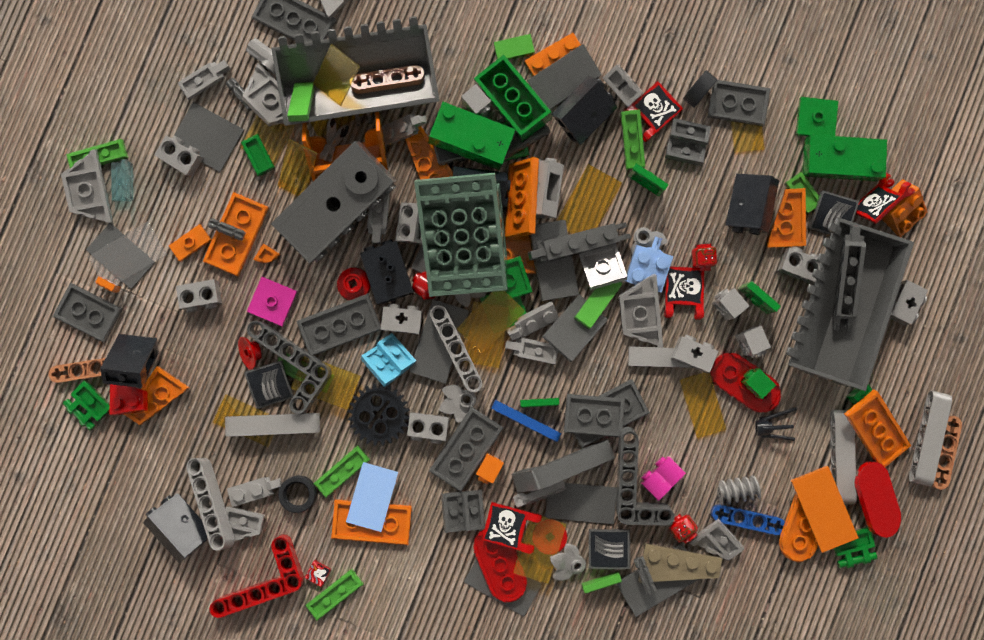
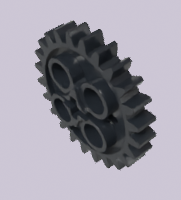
[347,383,410,446]

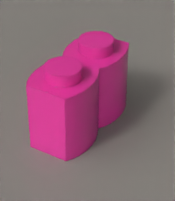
[640,456,686,501]

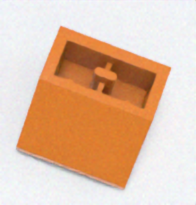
[882,179,928,238]

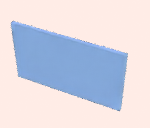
[346,462,398,532]

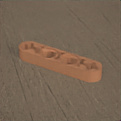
[350,65,424,94]
[49,358,106,383]
[932,416,962,490]

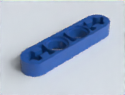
[491,400,562,442]
[711,504,785,535]

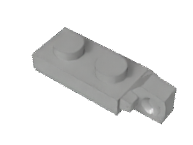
[178,60,231,100]
[382,114,427,145]
[367,193,390,244]
[506,301,559,341]
[505,338,558,365]
[227,477,282,507]
[513,480,567,508]

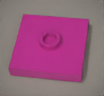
[247,277,298,326]

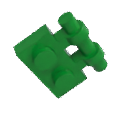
[62,381,110,431]
[834,527,878,568]

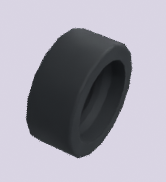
[683,70,718,108]
[278,475,317,513]

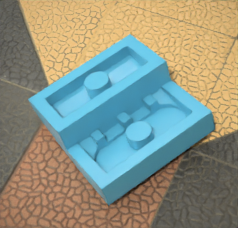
[361,333,416,387]

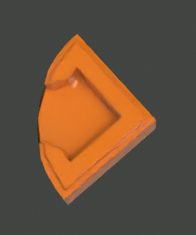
[253,244,281,263]

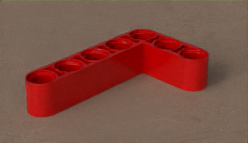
[209,534,304,618]

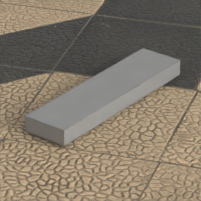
[628,347,699,368]

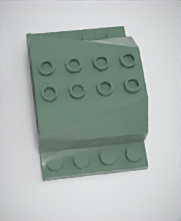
[414,173,508,297]

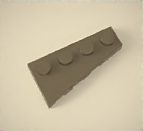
[638,543,722,583]

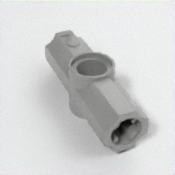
[246,38,276,74]

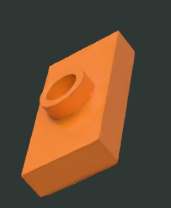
[169,224,212,262]

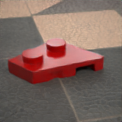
[109,384,148,416]

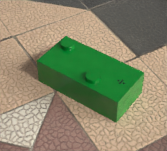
[474,55,553,142]
[428,102,515,171]
[803,134,887,182]

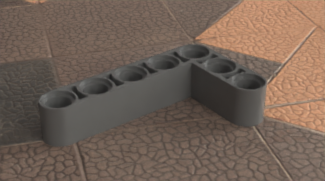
[247,321,332,414]
[616,427,675,526]
[511,439,615,493]

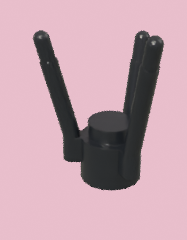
[755,407,797,441]

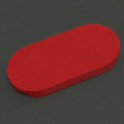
[710,353,781,413]
[855,462,901,538]
[473,529,527,603]

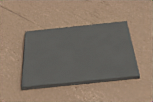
[172,102,244,172]

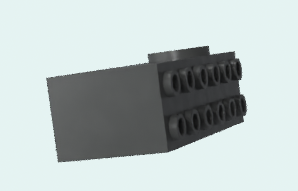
[271,141,397,264]

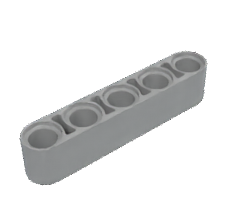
[430,305,482,392]
[909,390,952,487]
[830,410,857,505]
[225,413,320,436]
[186,458,235,551]

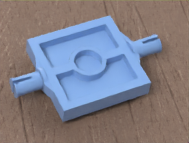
[625,236,673,293]

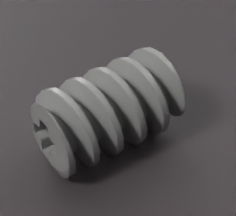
[717,475,761,505]

